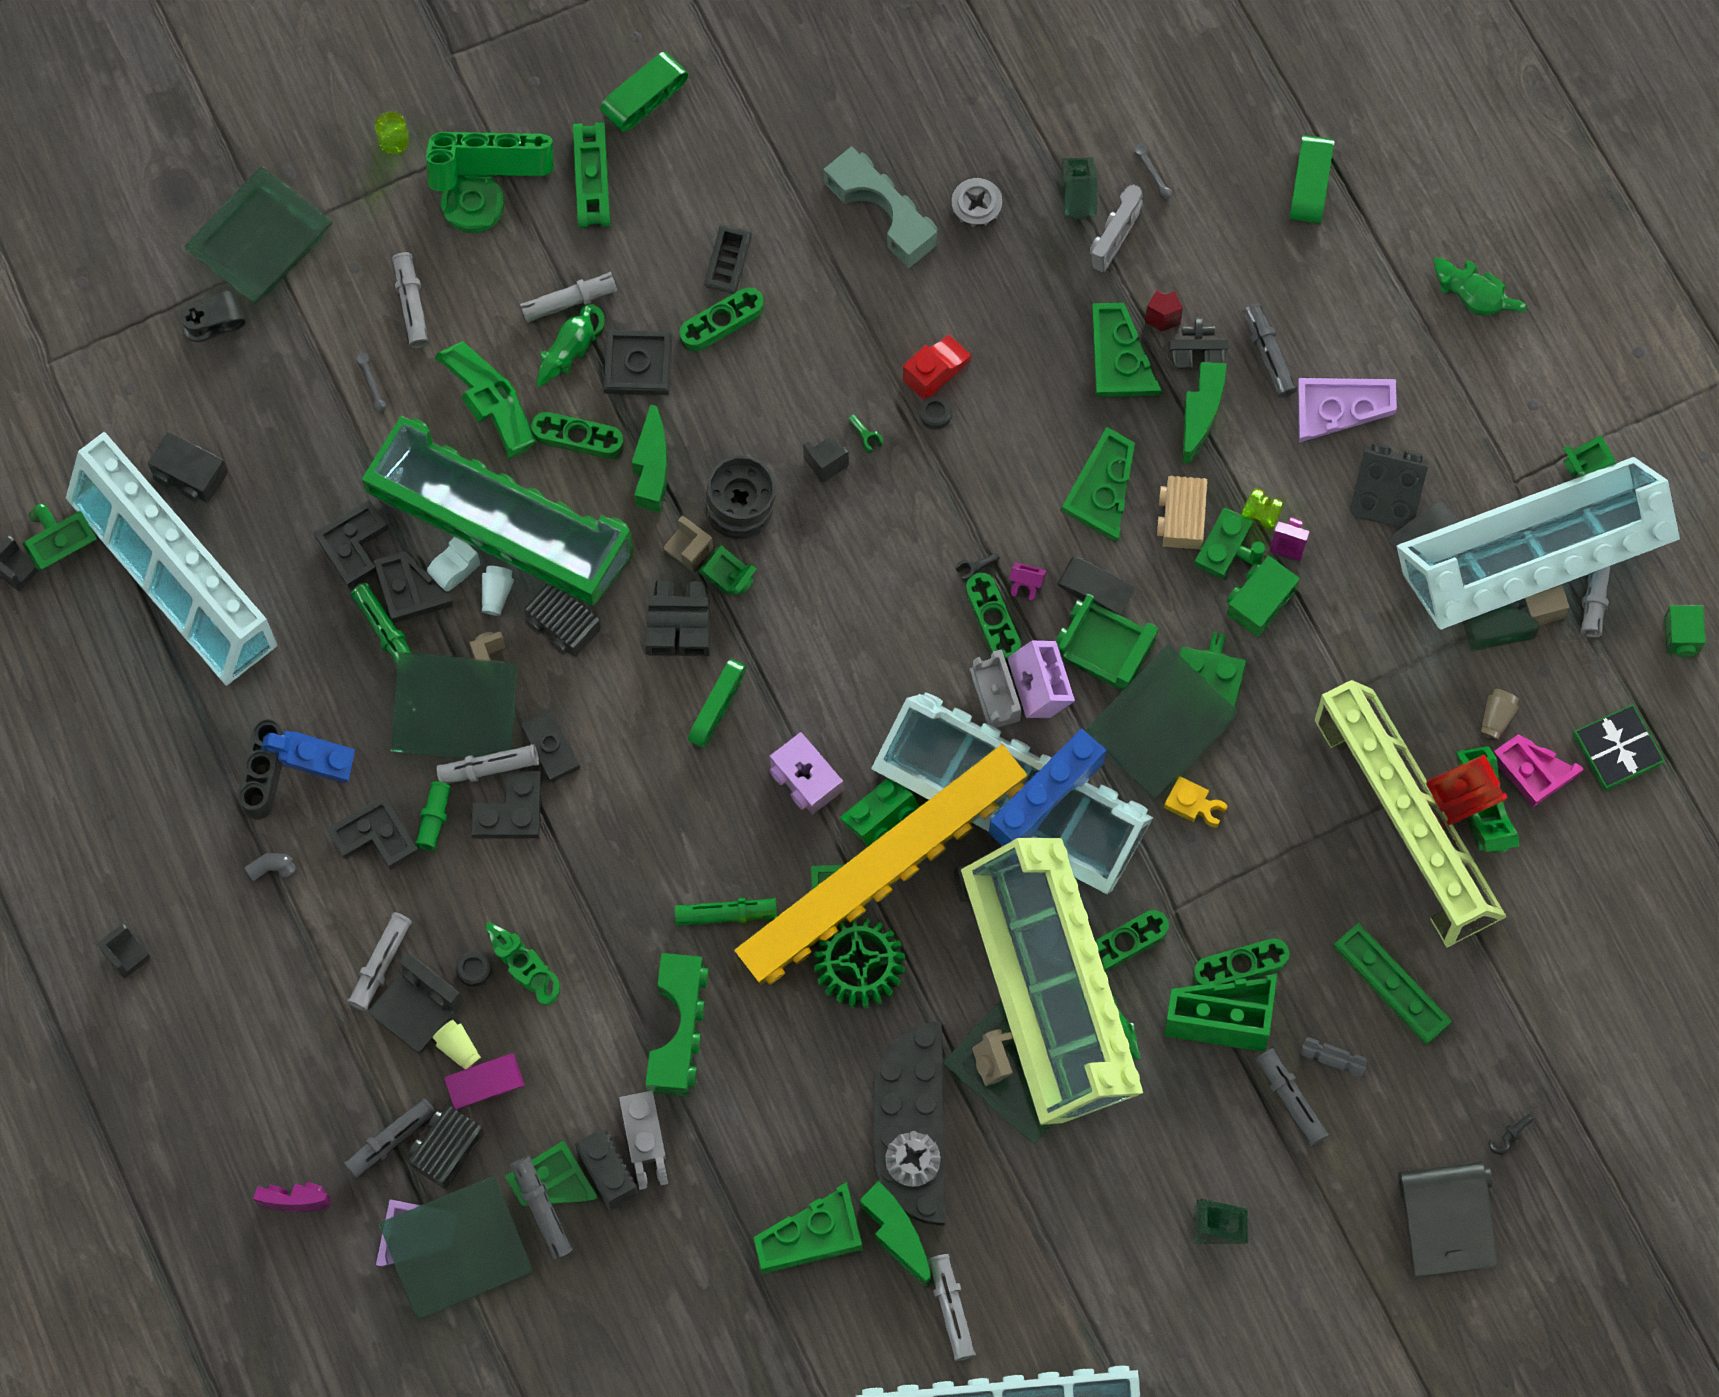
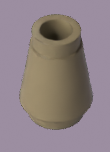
[1480,689,1519,741]

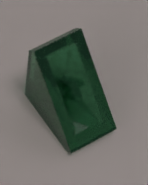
[1194,1199,1248,1244]

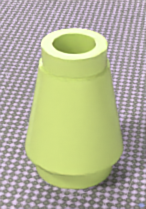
[432,1019,481,1069]

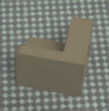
[664,516,714,573]
[1524,584,1570,628]

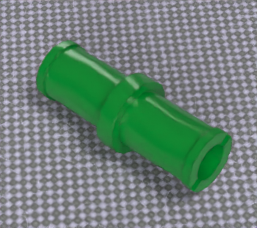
[415,781,452,851]

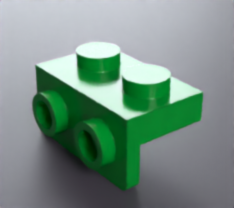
[840,778,920,847]

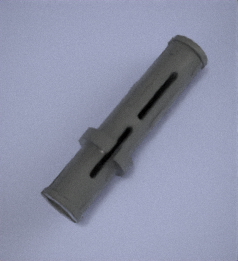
[1242,303,1297,398]
[1255,1048,1329,1147]
[343,1097,436,1179]
[510,1156,573,1259]

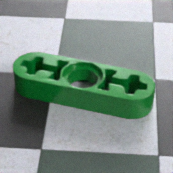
[680,287,764,352]
[531,412,624,459]
[966,573,1021,664]
[688,659,747,749]
[1095,910,1169,973]
[1193,938,1290,985]

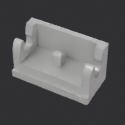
[969,649,1021,728]

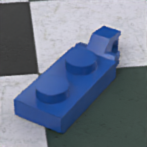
[261,731,355,783]

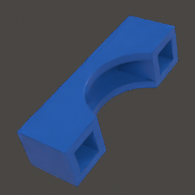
[989,728,1106,855]

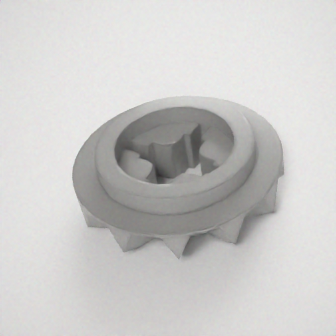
[952,178,1002,227]
[885,1131,941,1187]

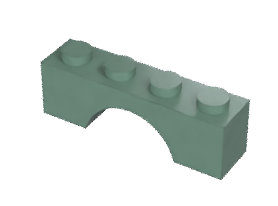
[823,146,938,269]

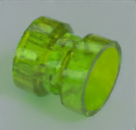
[374,111,409,154]
[1241,486,1285,530]

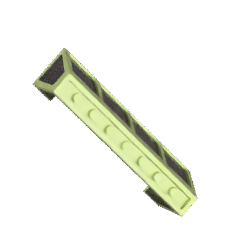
[1315,680,1506,947]

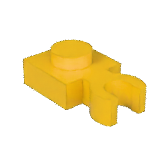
[1164,776,1228,828]

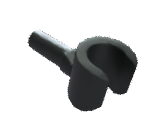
[955,552,1000,583]

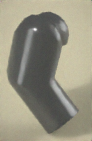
[244,852,296,881]

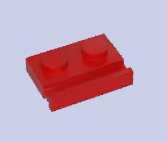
[1426,754,1508,825]

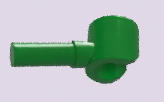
[848,414,883,454]

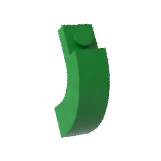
[1456,746,1519,853]

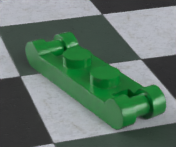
[573,121,611,228]

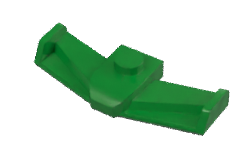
[434,341,537,460]

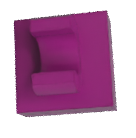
[1269,517,1310,561]
[1009,562,1047,601]

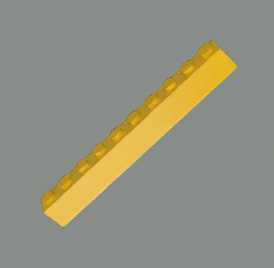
[734,743,1028,985]

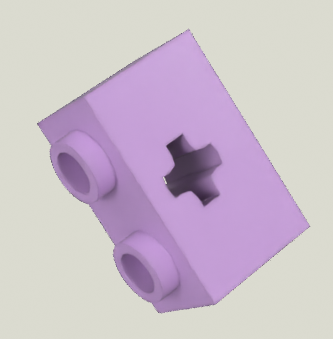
[1007,641,1075,718]
[769,732,843,815]

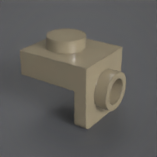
[469,632,505,688]
[972,1029,1014,1086]

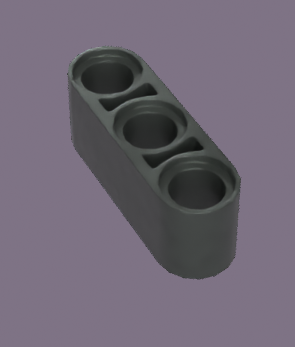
[238,719,283,820]

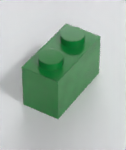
[1226,555,1300,638]

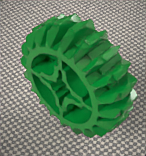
[814,918,905,1009]

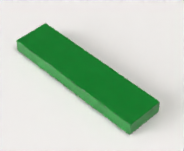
[1333,922,1452,1045]

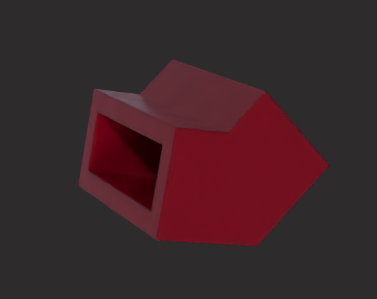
[1145,290,1183,331]

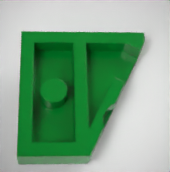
[505,1141,598,1207]

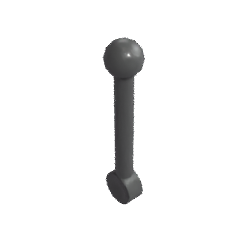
[1134,144,1172,200]
[356,352,386,412]

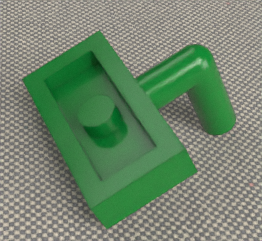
[22,503,97,571]
[1194,507,1265,580]

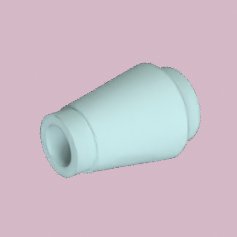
[481,566,514,616]

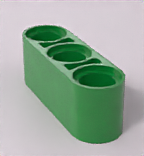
[600,52,689,132]
[1289,135,1334,224]

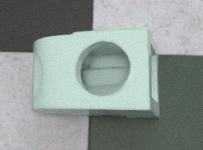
[427,537,481,592]

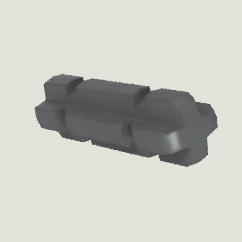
[1300,1037,1368,1076]

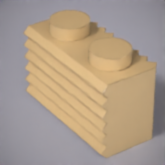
[1157,476,1207,550]

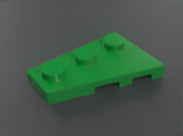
[1092,303,1161,397]
[1060,427,1135,542]
[753,1182,863,1274]

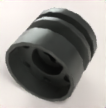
[705,455,775,539]

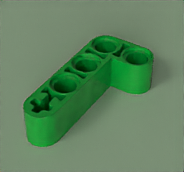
[426,132,554,191]

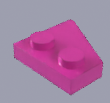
[1493,734,1584,807]

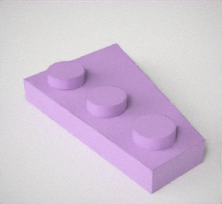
[1298,378,1397,443]

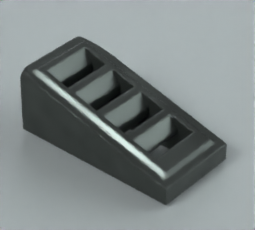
[704,224,752,293]

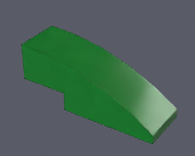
[1183,362,1227,464]
[631,405,668,514]
[860,1180,931,1287]

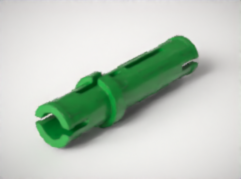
[350,583,419,673]
[675,897,777,927]

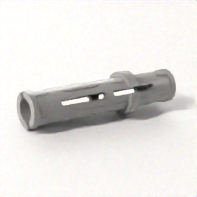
[392,252,430,348]
[520,272,617,323]
[1581,566,1610,638]
[437,744,539,784]
[347,912,412,1011]
[928,1254,976,1361]

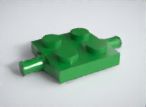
[1166,632,1246,741]

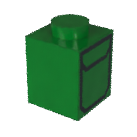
[1664,605,1705,658]

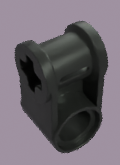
[180,291,246,343]

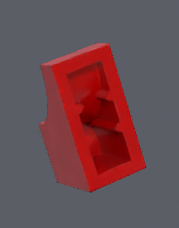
[903,334,971,400]

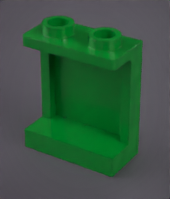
[1056,594,1159,693]

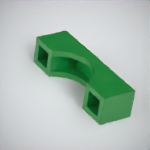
[645,953,709,1097]

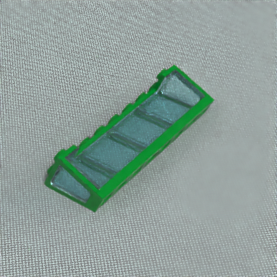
[361,416,633,606]

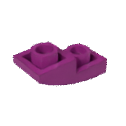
[444,1054,525,1110]
[253,1182,331,1212]

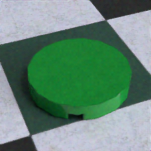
[441,175,504,233]

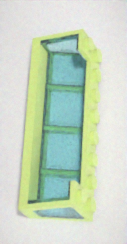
[961,838,1143,1125]

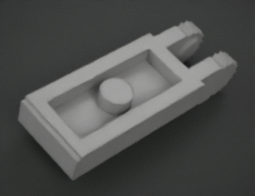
[1090,184,1143,273]
[619,1090,668,1189]

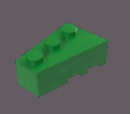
[1164,974,1277,1052]

